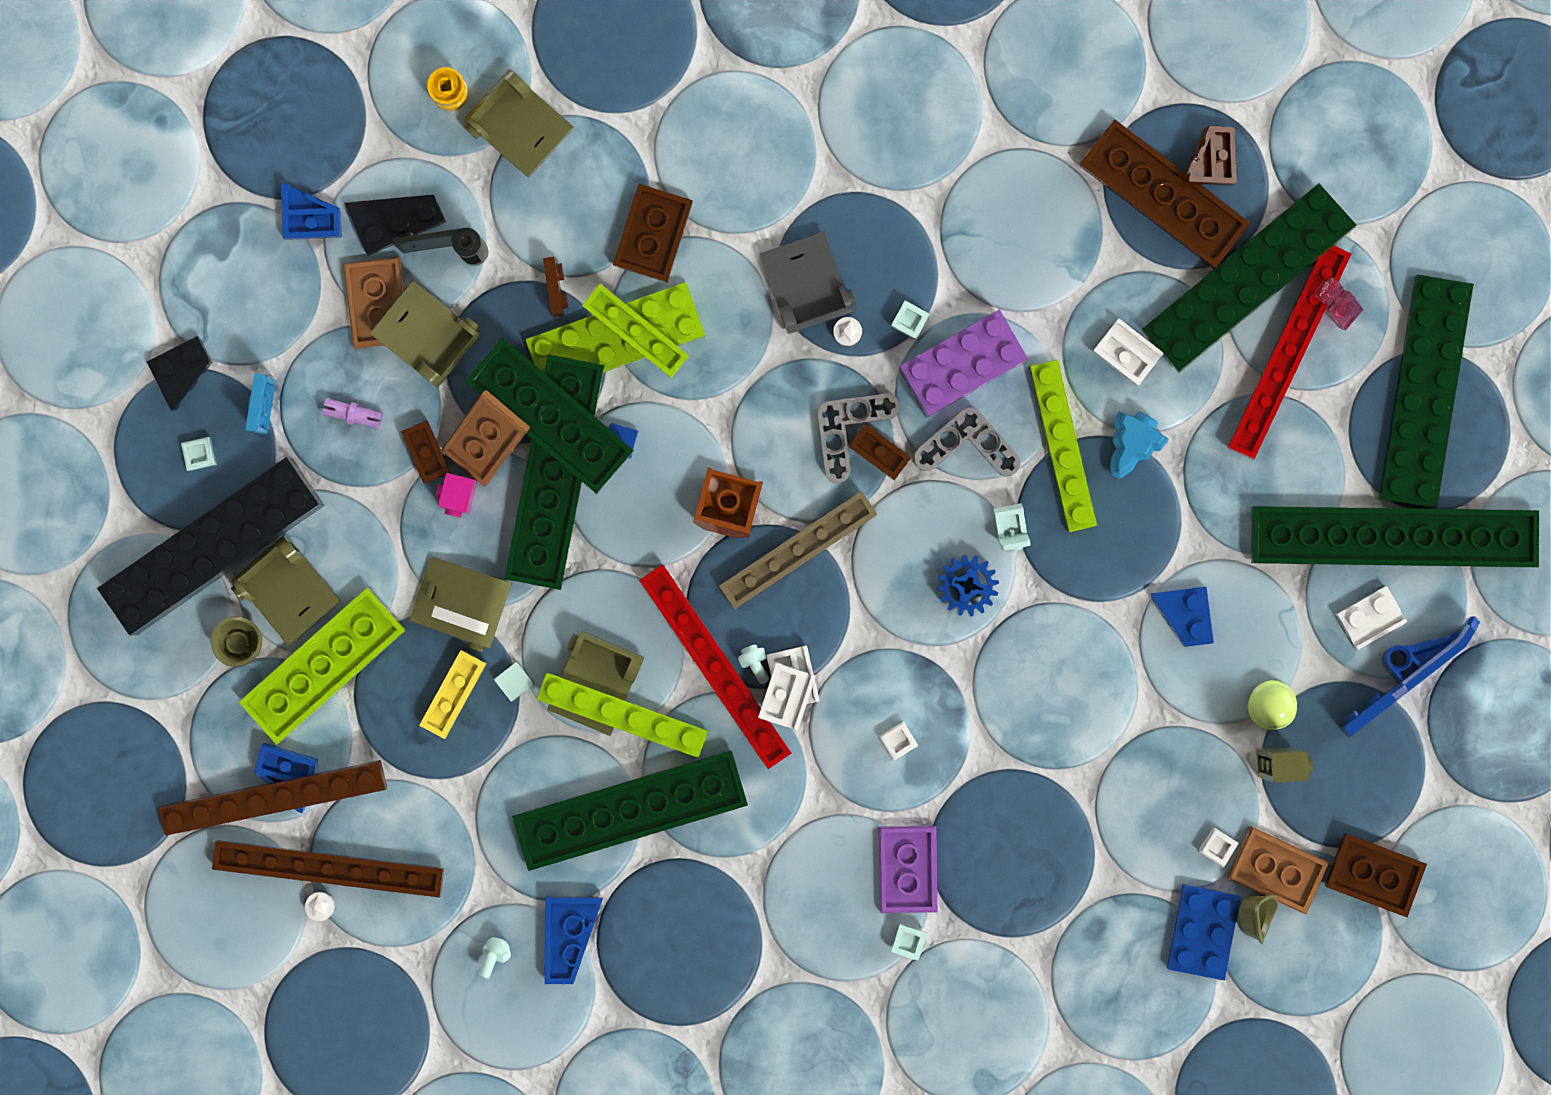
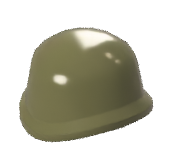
[211,616,262,667]
[1237,894,1279,944]

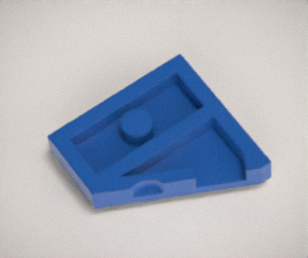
[281,184,342,240]
[1150,587,1214,647]
[254,743,319,813]

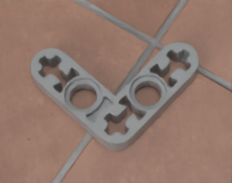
[818,394,900,484]
[914,408,1020,477]

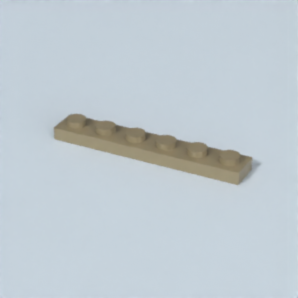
[719,491,878,609]

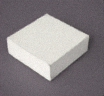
[879,721,918,761]
[1198,827,1239,867]

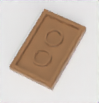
[343,257,408,349]
[441,390,530,487]
[1227,826,1330,915]

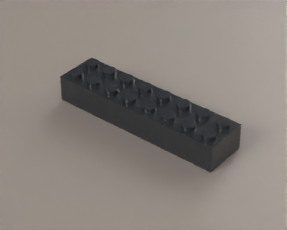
[97,457,325,636]

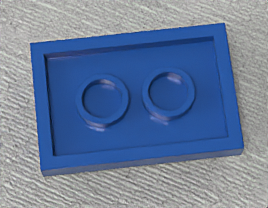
[1167,884,1241,981]

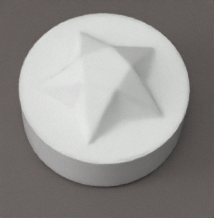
[833,317,862,346]
[305,891,335,921]

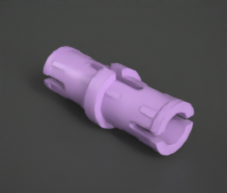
[322,398,383,430]

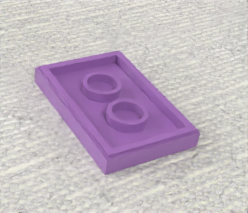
[879,825,938,913]

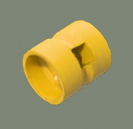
[427,67,469,112]

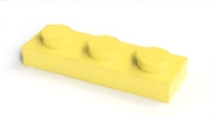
[420,650,487,739]

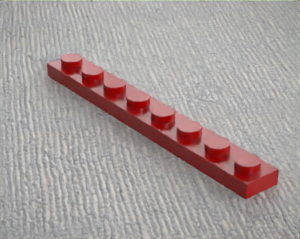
[1227,245,1352,460]
[639,564,792,769]

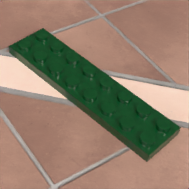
[1142,183,1357,373]
[1378,274,1474,509]
[505,354,605,590]
[512,750,748,871]

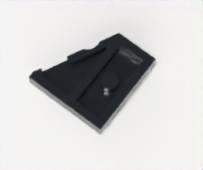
[147,336,212,411]

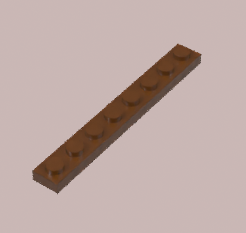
[158,760,387,836]
[212,840,444,898]

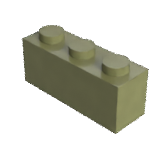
[1256,747,1313,783]

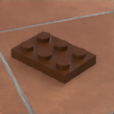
[613,184,693,283]
[1325,833,1427,917]

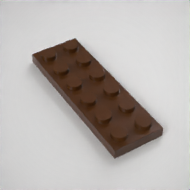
[1079,119,1250,269]

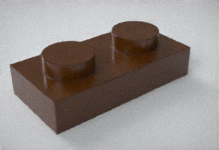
[543,257,569,318]
[401,420,451,484]
[849,424,912,481]

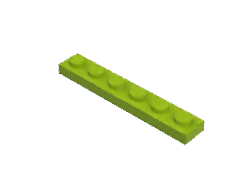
[1029,360,1097,533]
[536,673,708,758]

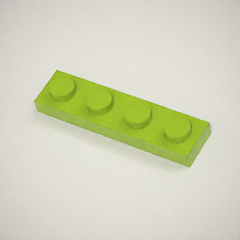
[582,284,689,379]

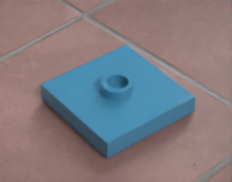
[245,373,276,436]

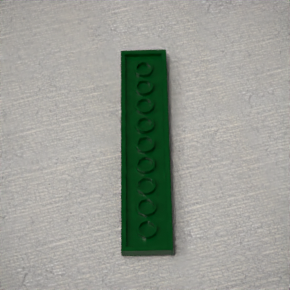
[1251,506,1539,568]

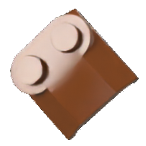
[693,467,763,538]

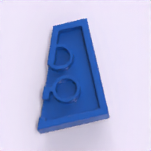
[545,896,604,984]

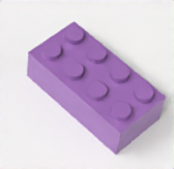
[899,309,1028,418]

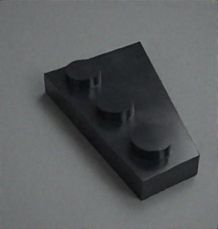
[344,194,446,256]

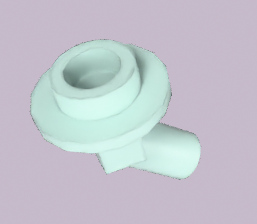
[738,645,769,684]
[478,937,511,978]

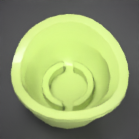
[1248,680,1297,730]

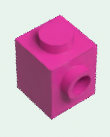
[435,473,477,518]

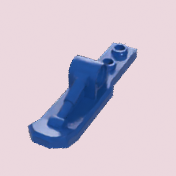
[1341,616,1480,737]

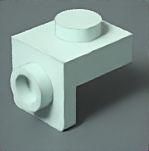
[993,503,1030,551]

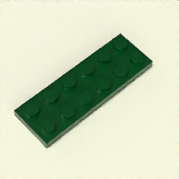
[465,337,634,494]

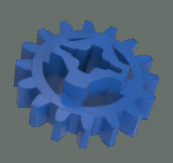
[937,555,999,617]

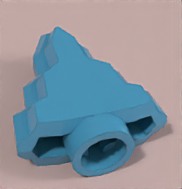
[1110,411,1169,479]

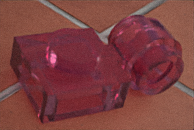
[1315,277,1364,331]

